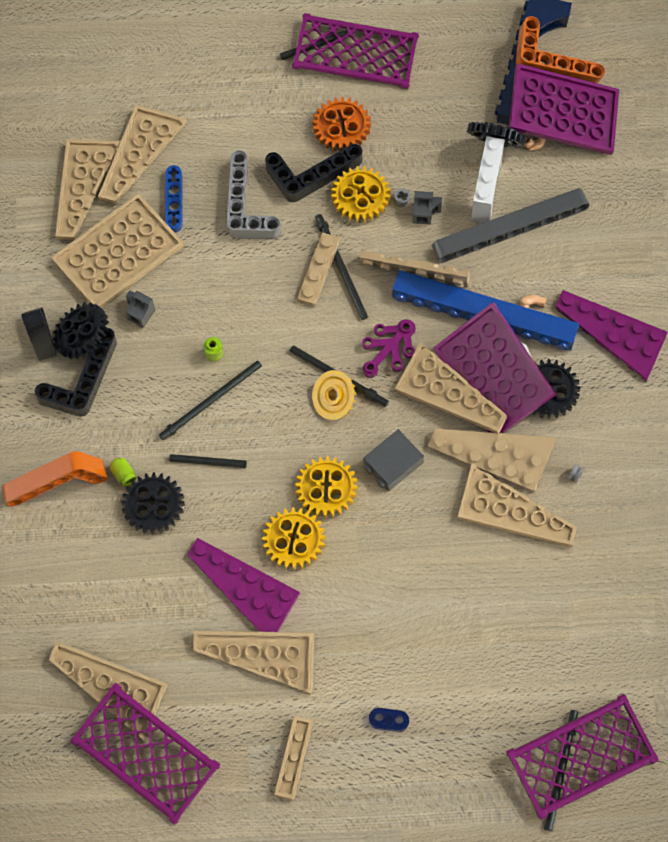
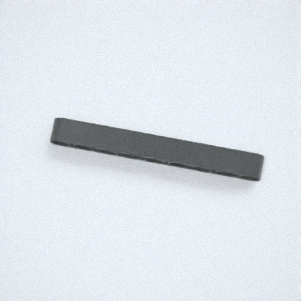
[432,188,590,263]

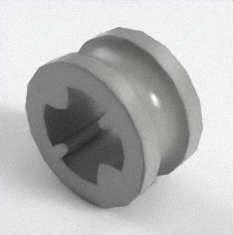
[394,188,411,207]
[568,464,585,483]

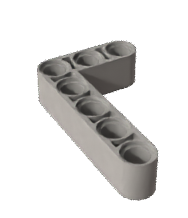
[227,150,281,239]

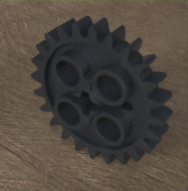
[467,122,526,147]
[53,302,109,359]
[533,359,581,419]
[121,472,185,535]

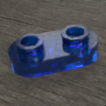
[369,708,409,732]

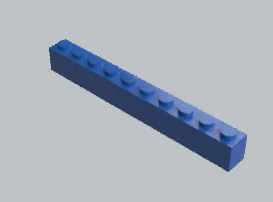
[392,270,580,350]

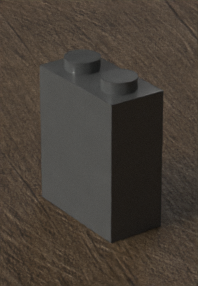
[363,429,424,491]

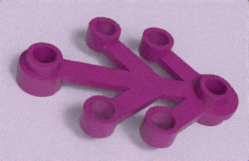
[362,319,416,378]

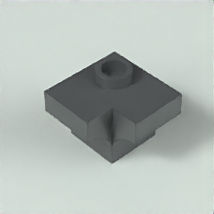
[413,191,442,225]
[126,290,155,328]

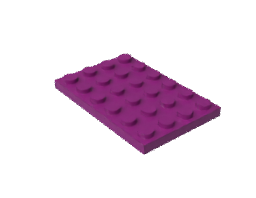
[509,64,619,155]
[433,302,556,434]

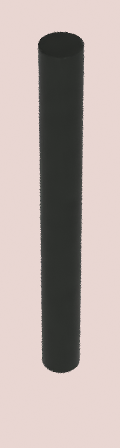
[280,30,347,60]
[170,454,247,468]

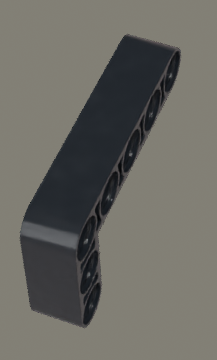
[265,144,363,202]
[21,307,57,361]
[35,328,117,417]

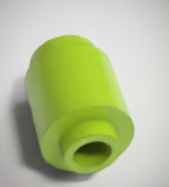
[203,337,224,361]
[109,457,137,487]

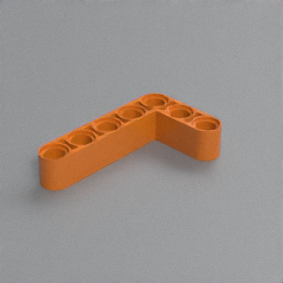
[516,16,605,84]
[2,451,107,506]

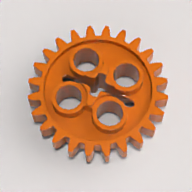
[312,97,371,151]

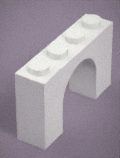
[471,136,505,223]

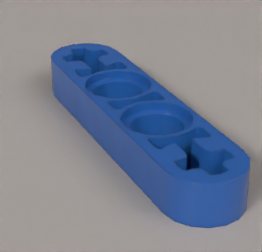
[165,165,183,232]

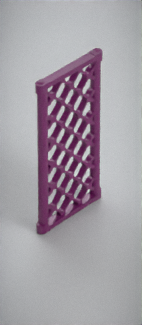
[292,13,419,89]
[70,683,221,825]
[506,694,659,820]

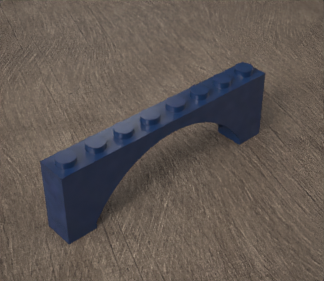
[495,0,572,125]

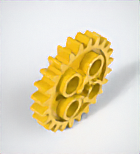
[331,166,390,223]
[295,456,358,518]
[262,507,326,571]

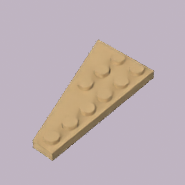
[98,105,187,204]
[55,139,120,240]
[359,250,470,289]
[395,341,507,434]
[428,428,558,491]
[457,464,577,548]
[193,630,314,694]
[49,641,168,741]

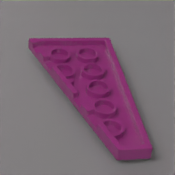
[555,290,668,382]
[188,538,300,632]

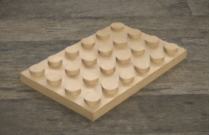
[51,193,184,308]

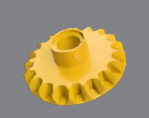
[312,370,357,420]

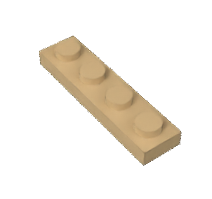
[297,233,340,306]
[274,716,314,801]

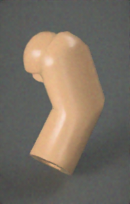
[524,137,547,151]
[519,294,547,308]

